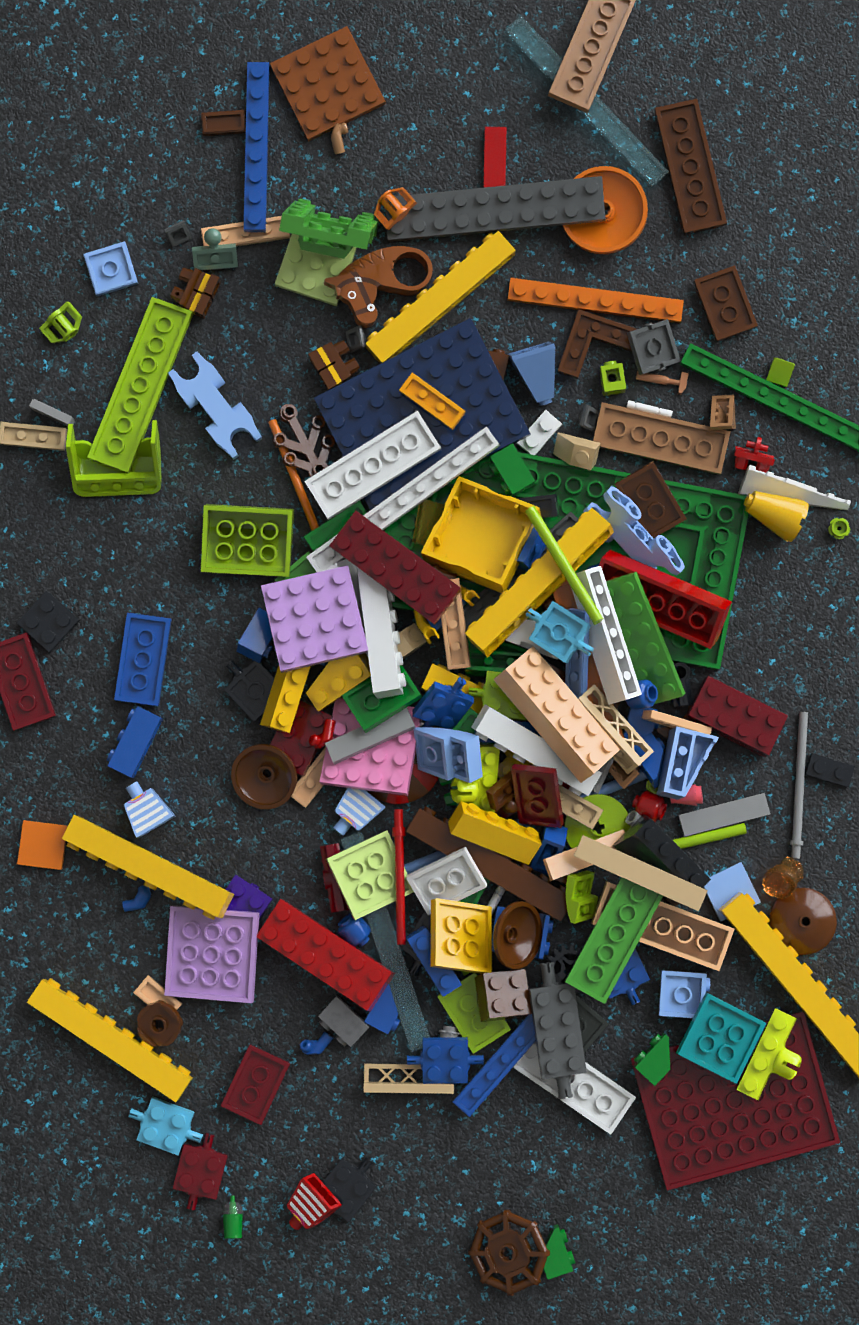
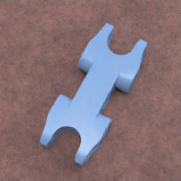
[168,352,262,460]
[583,486,685,576]

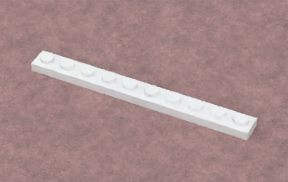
[306,426,500,572]

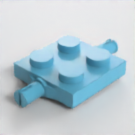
[526,601,594,664]
[128,1097,203,1156]

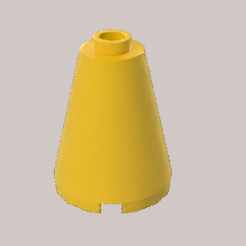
[744,491,809,542]

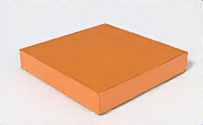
[17,820,68,870]

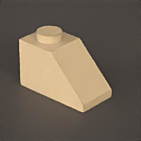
[553,432,601,470]
[397,623,427,659]

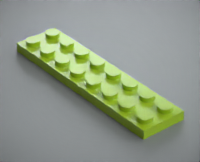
[87,297,194,473]

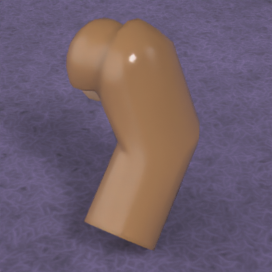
[331,123,348,154]

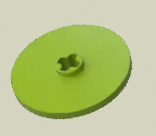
[564,794,631,848]

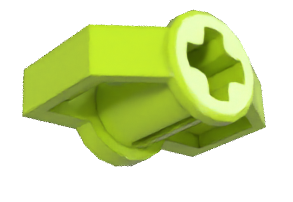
[39,302,82,343]

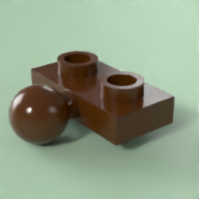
[486,770,518,814]

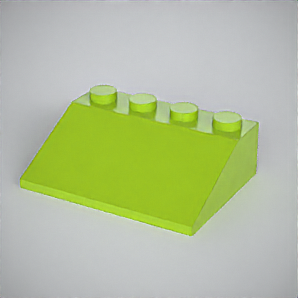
[201,504,294,577]

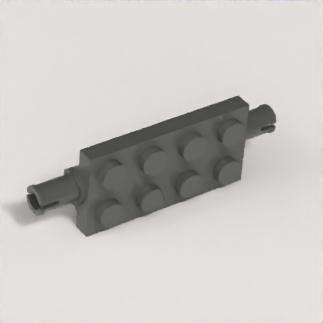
[528,962,587,1099]

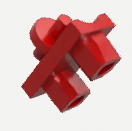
[734,437,775,473]

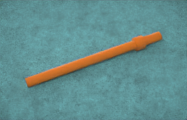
[268,419,319,531]

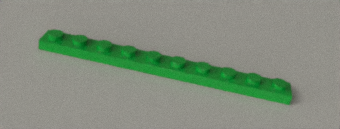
[680,343,859,452]

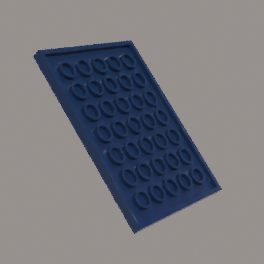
[314,318,531,510]

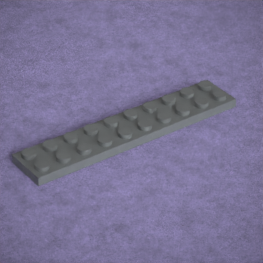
[385,176,606,242]

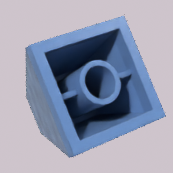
[507,342,555,406]

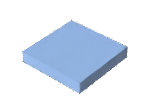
[83,241,138,297]
[703,862,761,922]

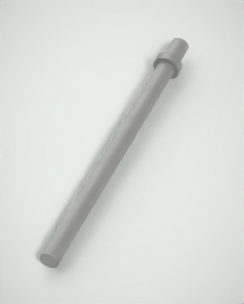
[790,712,808,859]

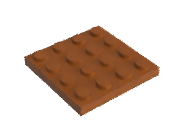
[270,26,386,142]

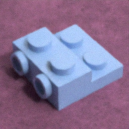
[658,970,710,1018]

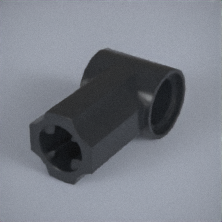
[672,663,693,707]

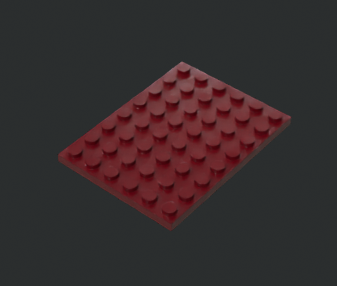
[630,1011,840,1190]

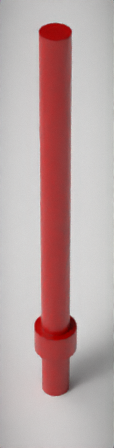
[392,809,406,945]

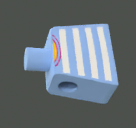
[124,782,176,838]
[333,788,386,836]

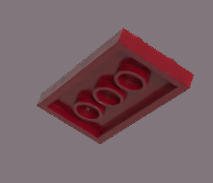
[0,633,56,731]

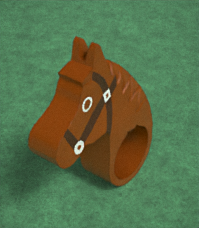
[324,246,433,328]

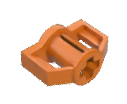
[374,187,417,230]

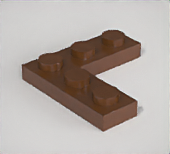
[557,309,636,379]

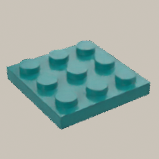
[676,992,766,1084]

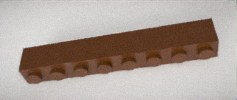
[406,806,567,921]

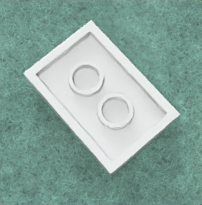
[406,847,487,915]

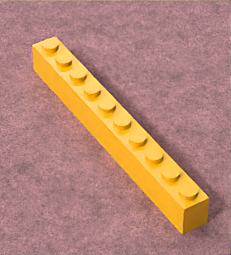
[719,892,859,1078]

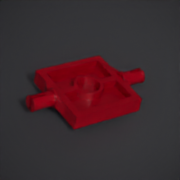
[173,1133,228,1210]

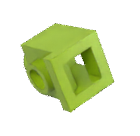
[599,361,626,396]

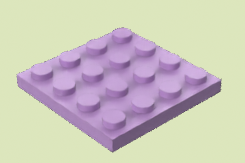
[261,565,368,673]
[164,906,260,1003]

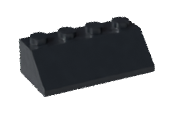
[613,814,711,906]

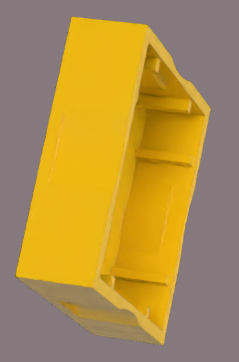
[421,476,541,593]

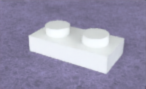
[517,410,562,455]

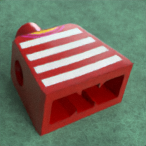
[287,1173,342,1230]

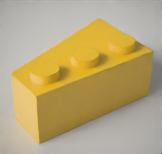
[306,653,371,711]
[421,663,484,714]

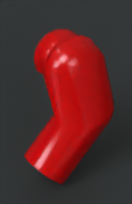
[309,719,336,749]

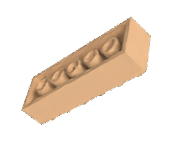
[493,646,620,783]
[591,882,734,971]

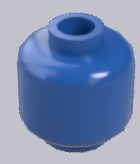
[625,679,658,710]
[338,913,371,947]

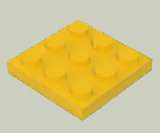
[431,898,492,974]

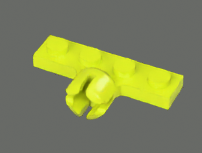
[450,744,500,812]
[737,1008,802,1100]

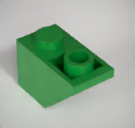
[633,1033,670,1086]
[544,1224,576,1280]

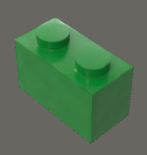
[488,443,535,497]

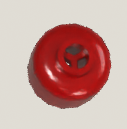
[632,791,667,822]

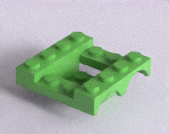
[279,199,379,259]

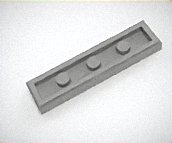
[325,707,416,765]
[678,793,770,837]

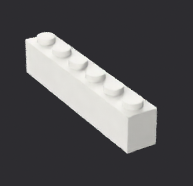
[571,566,642,705]
[357,567,406,699]
[471,704,602,796]

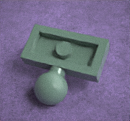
[192,228,238,270]

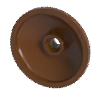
[231,744,297,809]
[769,888,837,955]
[493,901,542,969]

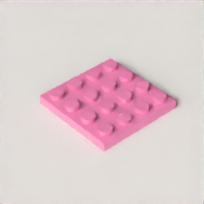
[320,698,421,796]

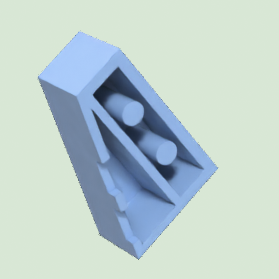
[657,727,719,800]

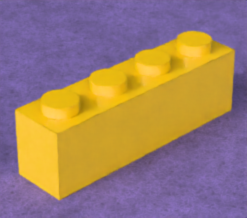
[260,666,310,733]
[448,801,542,865]

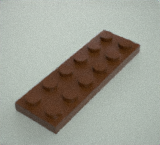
[654,99,727,235]

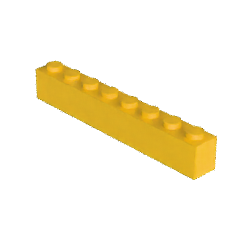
[365,231,516,364]
[465,508,614,658]
[62,815,234,920]
[27,978,193,1102]

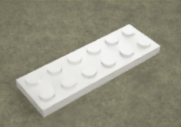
[304,411,441,520]
[514,1041,636,1134]

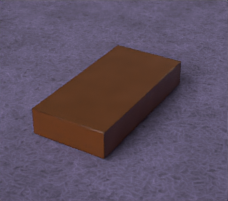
[201,110,246,136]

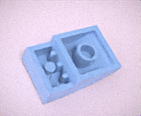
[414,727,483,783]

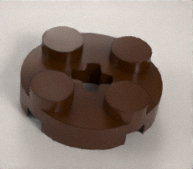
[137,1000,183,1047]

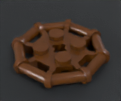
[468,1210,550,1296]

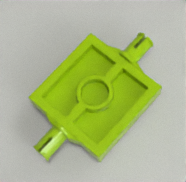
[468,671,526,721]

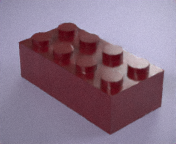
[685,676,788,758]

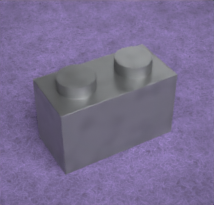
[318,996,370,1047]

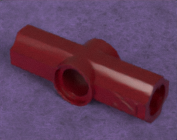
[320,843,349,913]

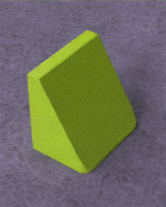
[766,357,795,387]

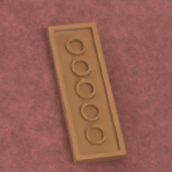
[548,0,636,113]
[593,402,731,475]

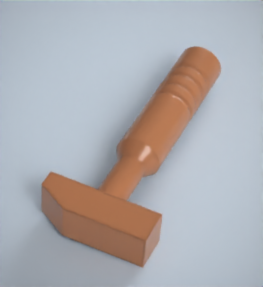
[636,371,688,395]

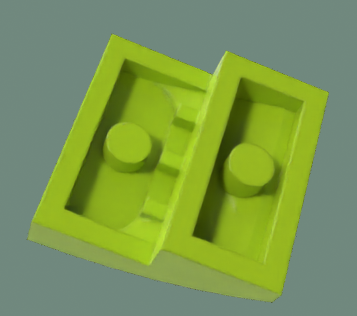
[566,870,598,924]

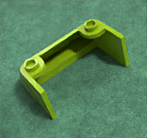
[66,420,161,497]

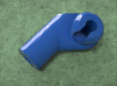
[122,885,151,912]
[300,1032,333,1055]

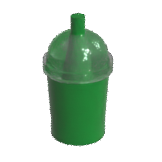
[221,1196,244,1239]

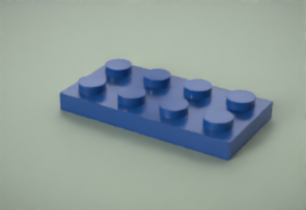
[114,613,172,706]

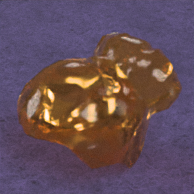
[762,857,804,899]

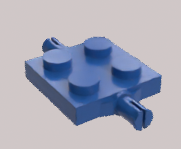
[412,677,474,729]
[608,948,650,1005]
[407,1037,484,1084]

